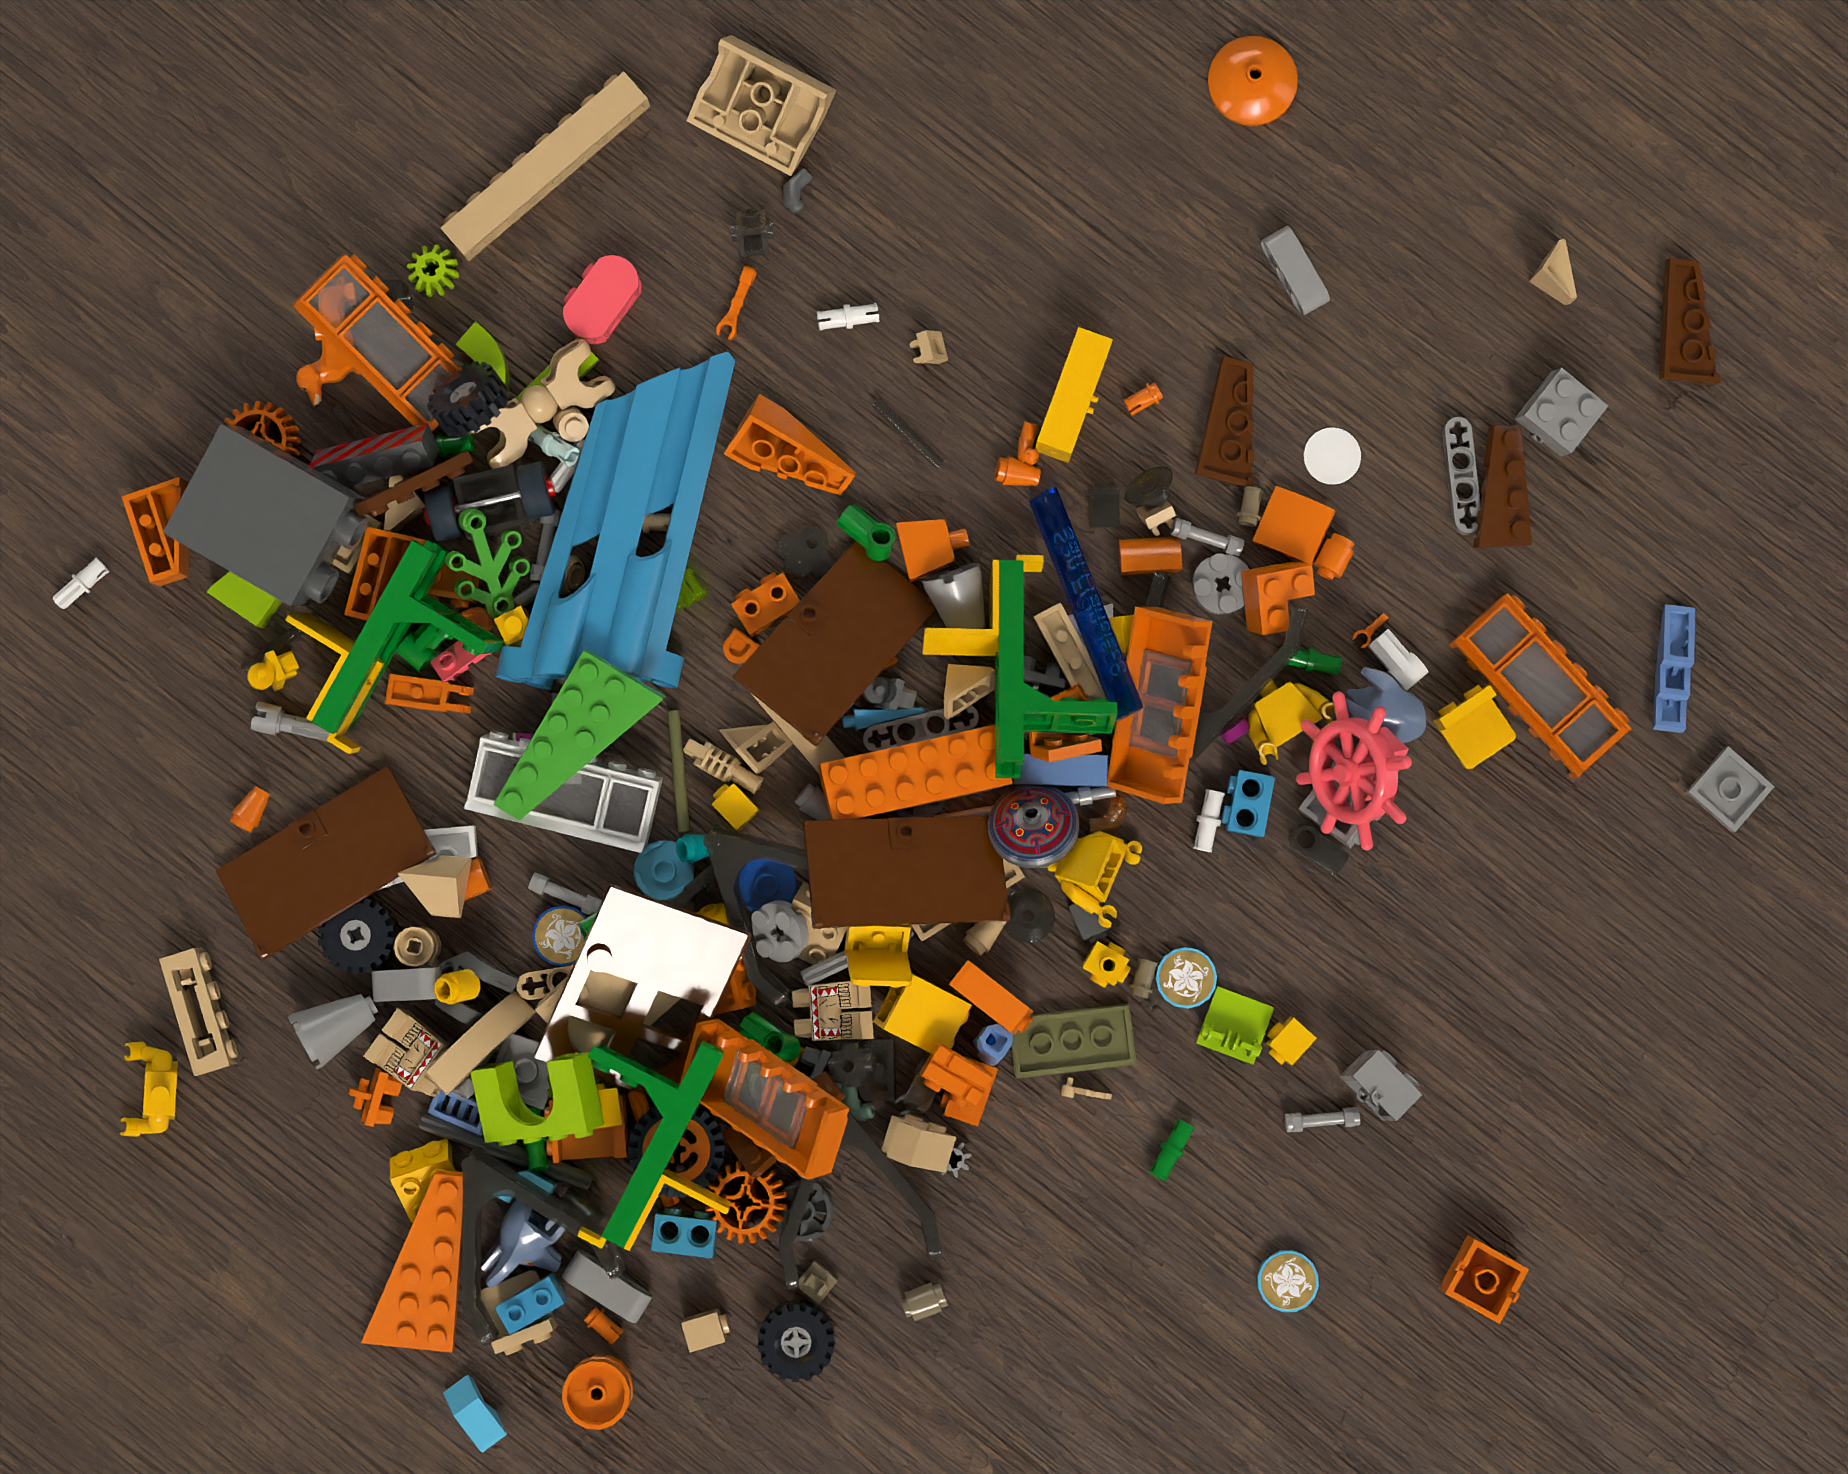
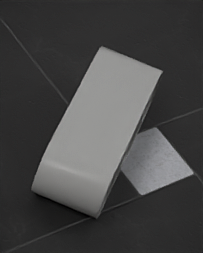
[1260,225,1330,316]
[371,967,442,1002]
[561,1249,653,1324]

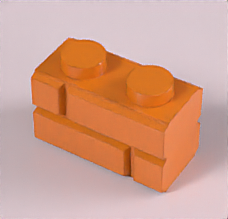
[920,1042,994,1108]

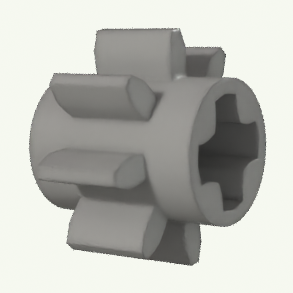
[941,1141,972,1178]

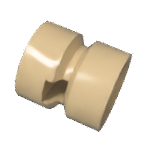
[394,926,441,967]

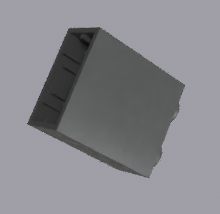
[162,424,368,606]

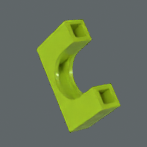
[470,1051,604,1146]

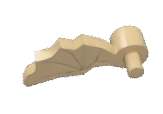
[1061,1077,1112,1099]

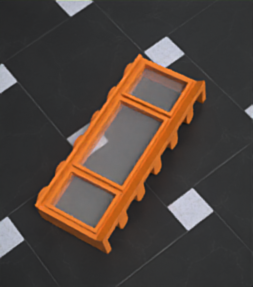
[292,253,463,431]
[1448,593,1632,779]

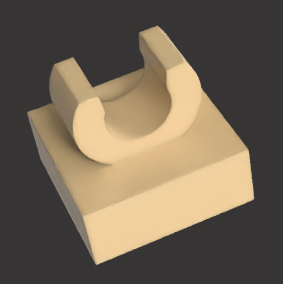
[909,330,948,364]
[1136,496,1176,536]

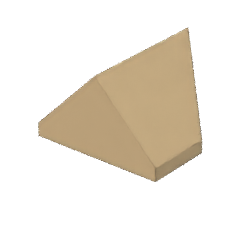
[1529,239,1577,305]
[719,721,793,775]
[397,855,472,918]

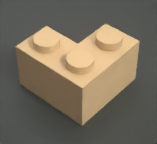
[881,1113,956,1172]

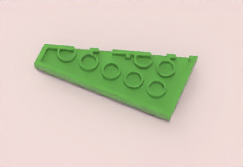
[493,649,666,820]

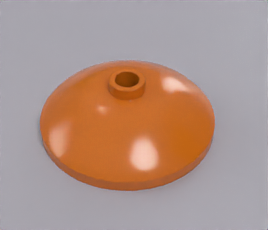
[1207,36,1298,126]

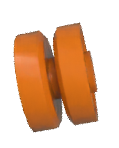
[562,1354,634,1430]

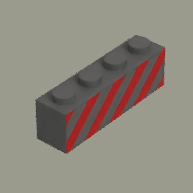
[309,423,439,487]

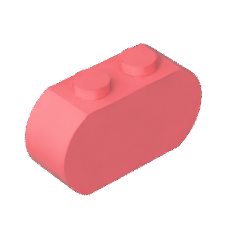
[563,255,642,344]

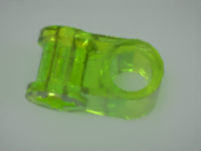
[675,568,709,615]

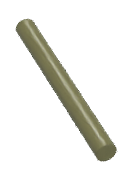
[667,710,690,832]

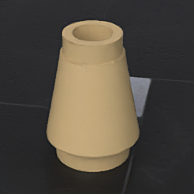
[963,921,1007,956]

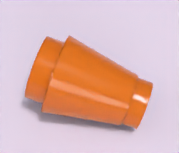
[994,456,1041,486]
[229,786,270,833]

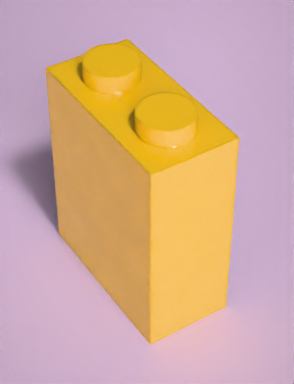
[873,973,972,1053]

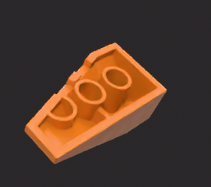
[724,394,856,495]

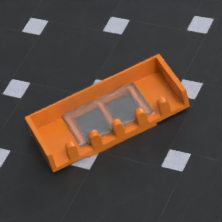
[1106,607,1213,804]
[679,1018,849,1180]

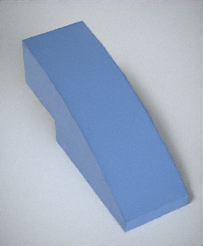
[1014,754,1108,787]

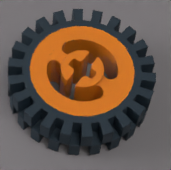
[628,1106,724,1198]

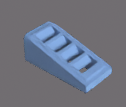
[427,1090,483,1136]

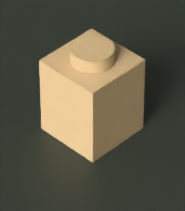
[681,1308,731,1353]

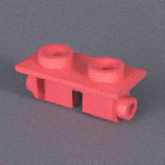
[430,640,492,683]

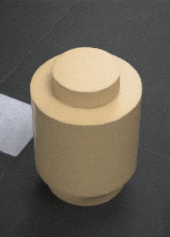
[553,406,589,442]

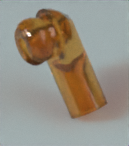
[1088,796,1128,834]

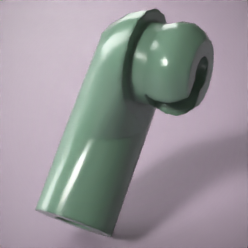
[841,1079,875,1121]

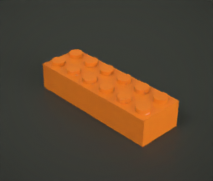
[817,725,1012,820]

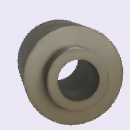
[901,1282,949,1321]

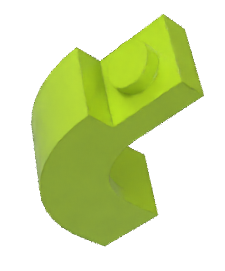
[456,322,510,401]

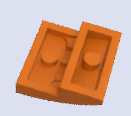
[1252,486,1336,565]

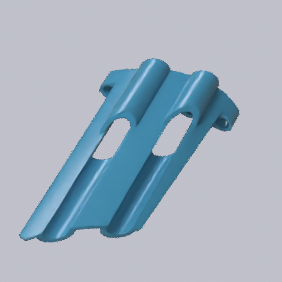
[495,352,735,690]

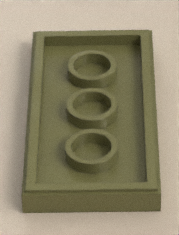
[1011,1003,1137,1079]

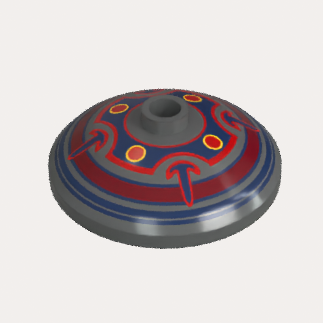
[987,784,1079,868]

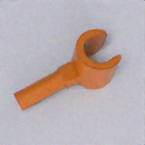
[1352,613,1388,648]

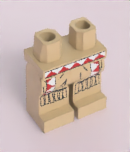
[792,981,874,1041]
[363,1008,452,1097]

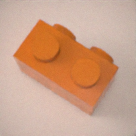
[731,572,800,638]

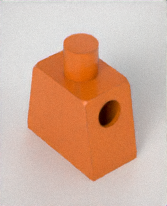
[896,519,970,582]

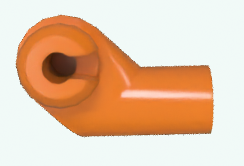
[1017,421,1039,465]

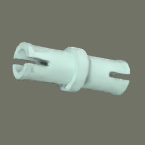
[527,423,580,466]

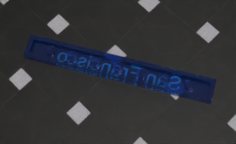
[1029,487,1144,721]

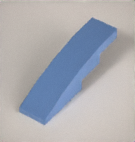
[1652,604,1695,733]

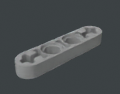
[1442,417,1481,535]
[863,705,979,752]

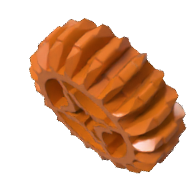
[224,401,302,456]
[705,1160,788,1244]

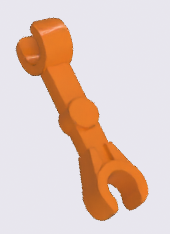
[716,265,757,341]

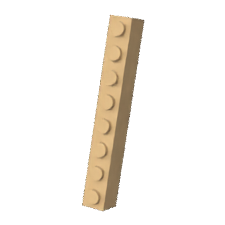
[441,71,650,261]

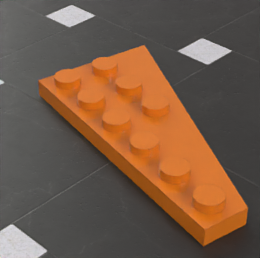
[361,1170,468,1353]

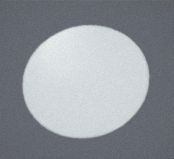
[1304,428,1361,484]

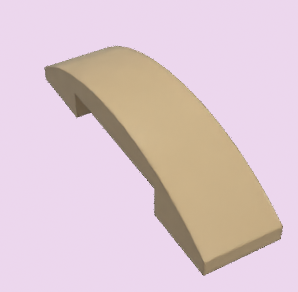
[425,991,536,1095]

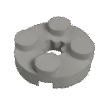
[1192,554,1249,615]
[751,900,809,962]

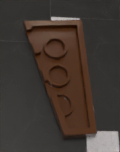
[1659,258,1721,385]
[1194,356,1254,488]
[1473,425,1532,548]
[354,451,473,517]
[722,1072,846,1179]

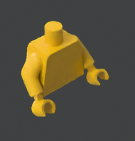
[1248,673,1335,765]
[1047,831,1142,928]
[120,1041,178,1137]

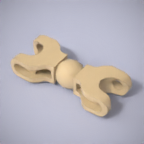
[471,339,615,469]

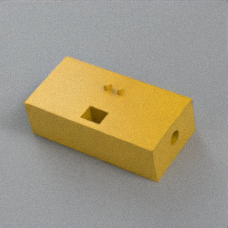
[1035,327,1113,463]

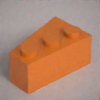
[121,477,189,587]
[344,527,426,622]

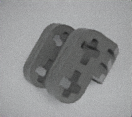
[435,951,519,1026]

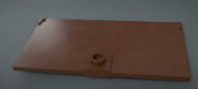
[732,541,936,746]
[216,766,437,960]
[803,816,1010,929]

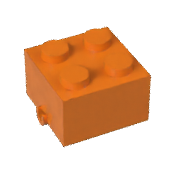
[1439,1235,1529,1324]

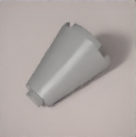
[922,563,986,629]
[287,994,378,1070]

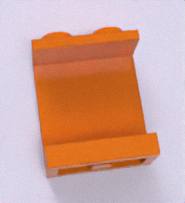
[544,1093,629,1163]

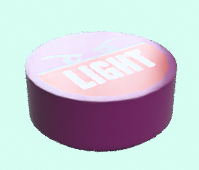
[1220,716,1250,744]

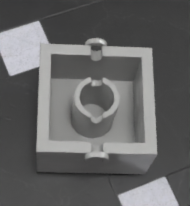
[1515,368,1608,457]
[1339,1050,1422,1121]

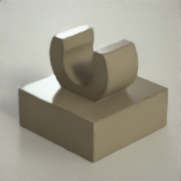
[795,1260,838,1304]

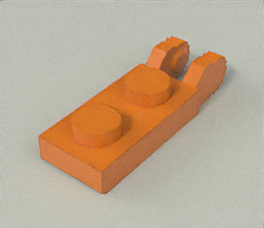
[385,674,474,714]

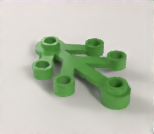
[445,507,530,619]

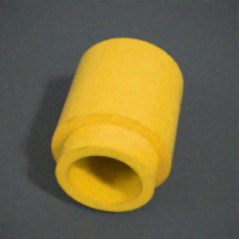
[434,969,480,1004]

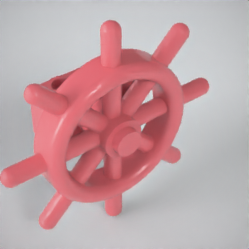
[1296,691,1412,851]

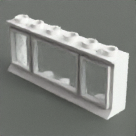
[464,731,663,853]

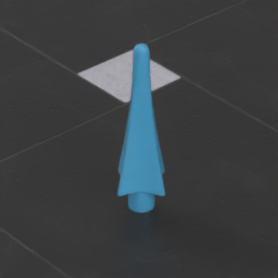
[842,707,925,731]

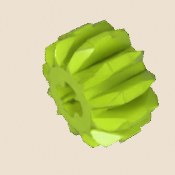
[407,245,459,297]

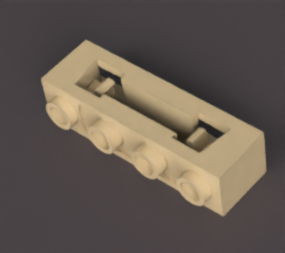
[159,947,238,1077]

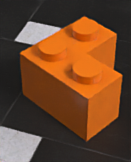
[1241,561,1315,635]

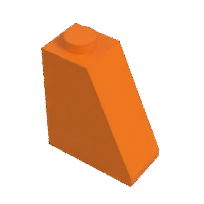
[949,960,1033,1035]

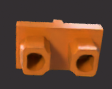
[347,1067,402,1127]

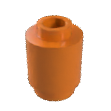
[1314,533,1355,581]

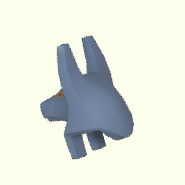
[1345,667,1426,743]
[480,1195,568,1288]

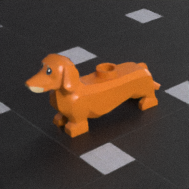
[296,276,361,406]

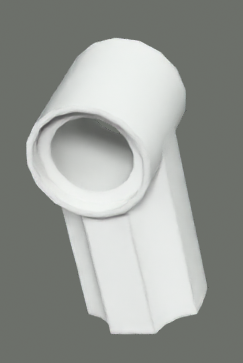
[1368,629,1428,691]

